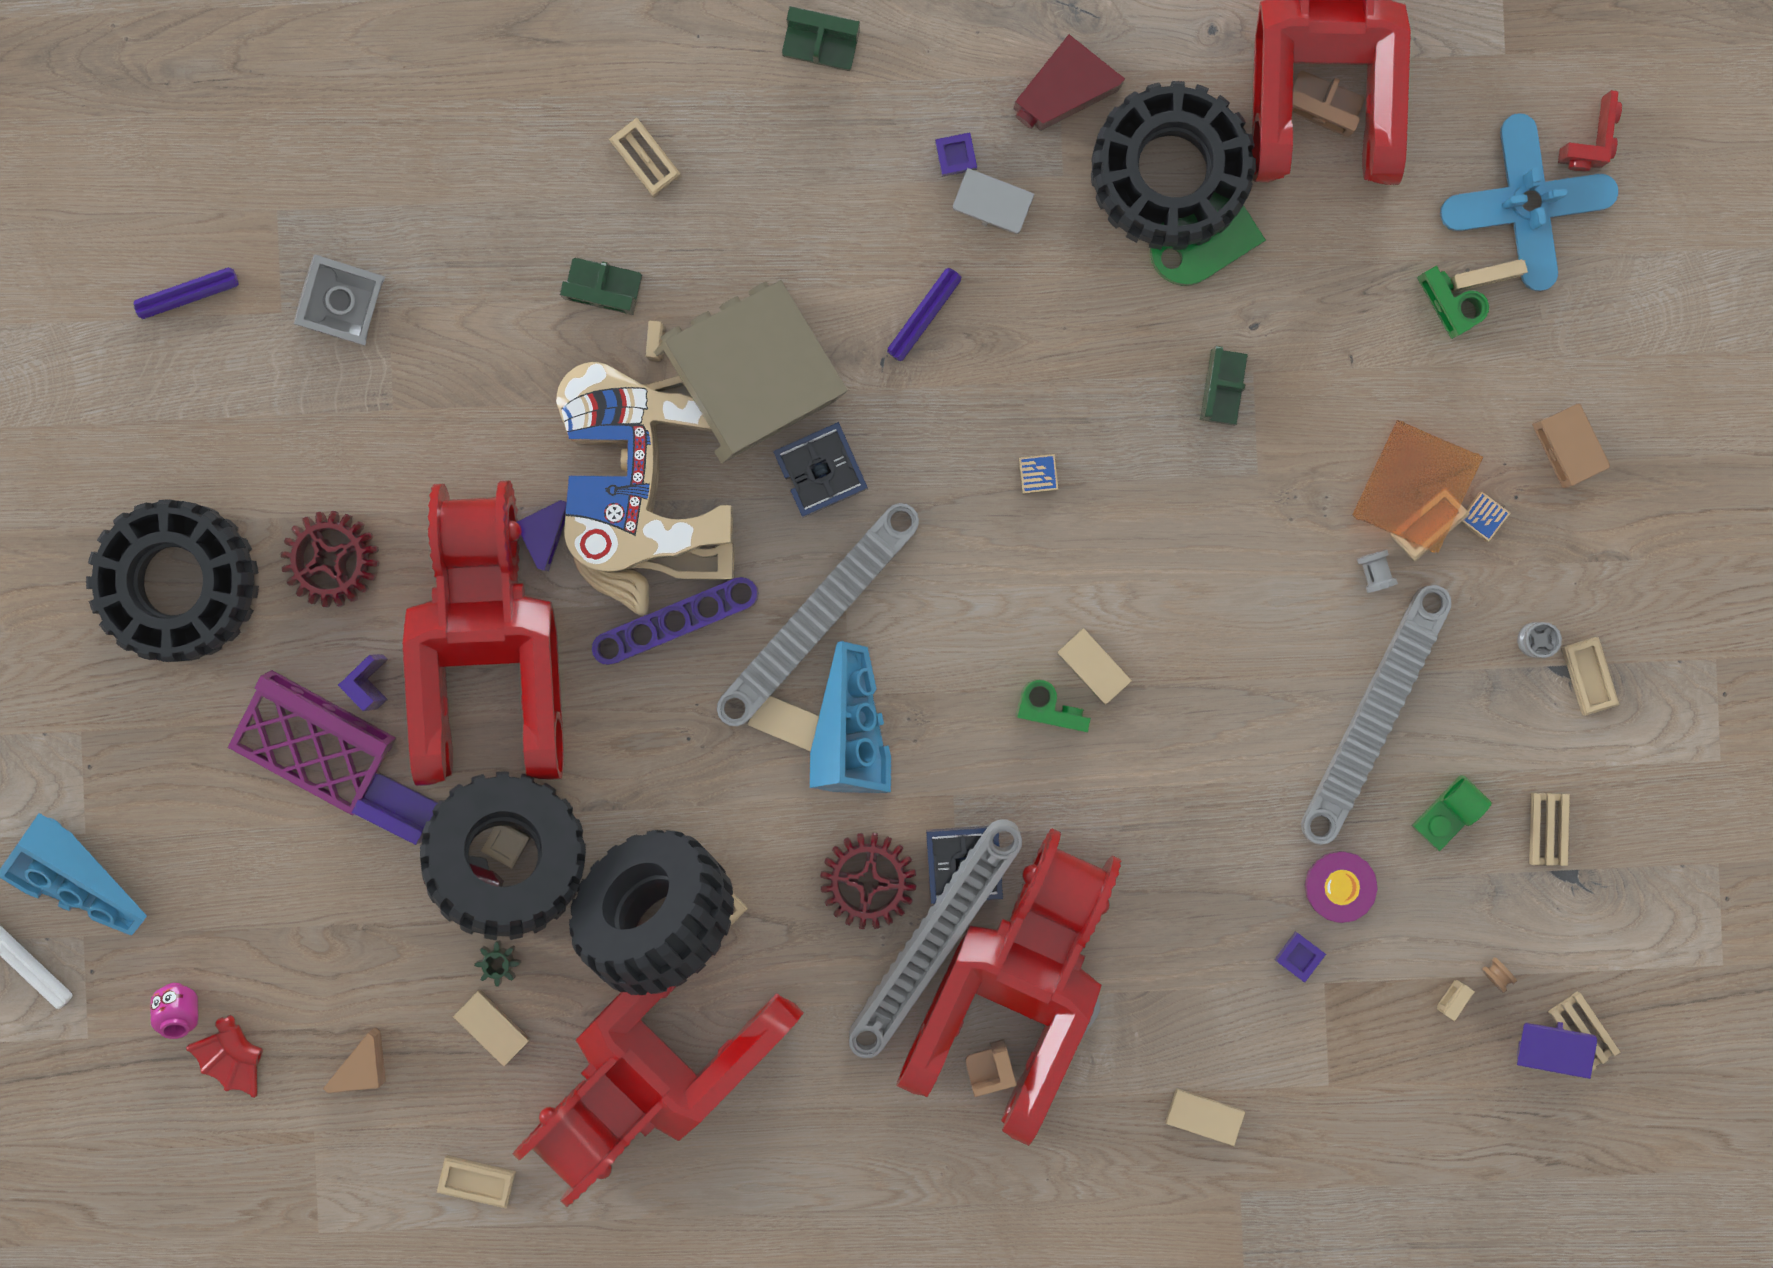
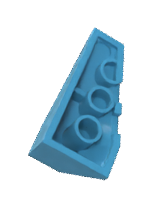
[810,641,891,793]
[0,813,147,936]

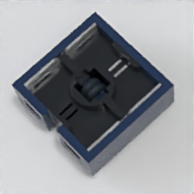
[773,422,868,518]
[926,826,1003,904]

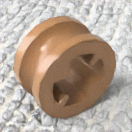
[1482,957,1517,993]

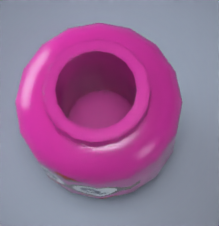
[150,983,198,1039]

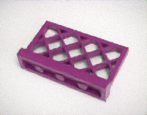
[227,670,396,816]

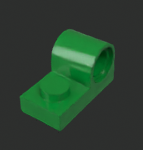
[1417,266,1489,339]
[1016,679,1091,732]
[1411,775,1492,851]

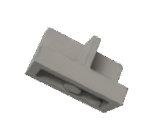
[953,168,1034,234]

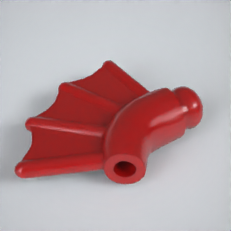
[186,1015,263,1098]

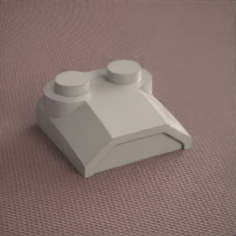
[294,255,385,346]

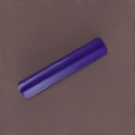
[133,267,239,319]
[887,268,962,361]

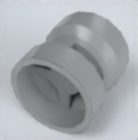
[1517,622,1562,658]

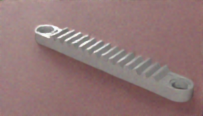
[717,503,919,726]
[1301,585,1451,845]
[849,819,1022,1058]

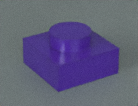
[935,132,977,177]
[1274,931,1326,983]

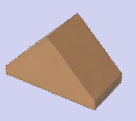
[323,1028,386,1093]

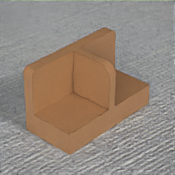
[1292,70,1365,137]
[1532,404,1610,488]
[965,1039,1017,1097]

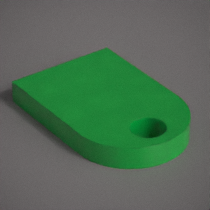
[1150,192,1266,286]

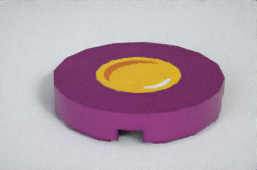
[1305,851,1378,923]

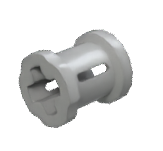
[1357,550,1398,593]

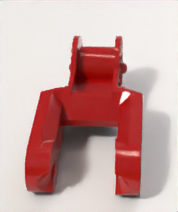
[1252,0,1411,185]
[402,480,564,786]
[896,828,1122,1146]
[512,986,804,1207]

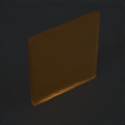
[1352,420,1483,554]

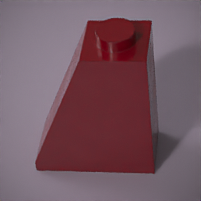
[1013,34,1125,131]

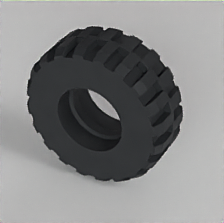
[1091,81,1256,250]
[86,499,259,662]
[420,771,586,940]
[569,830,734,995]

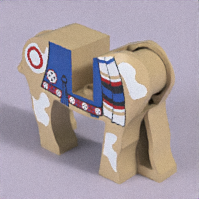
[557,362,735,616]

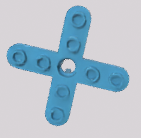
[1440,113,1618,291]

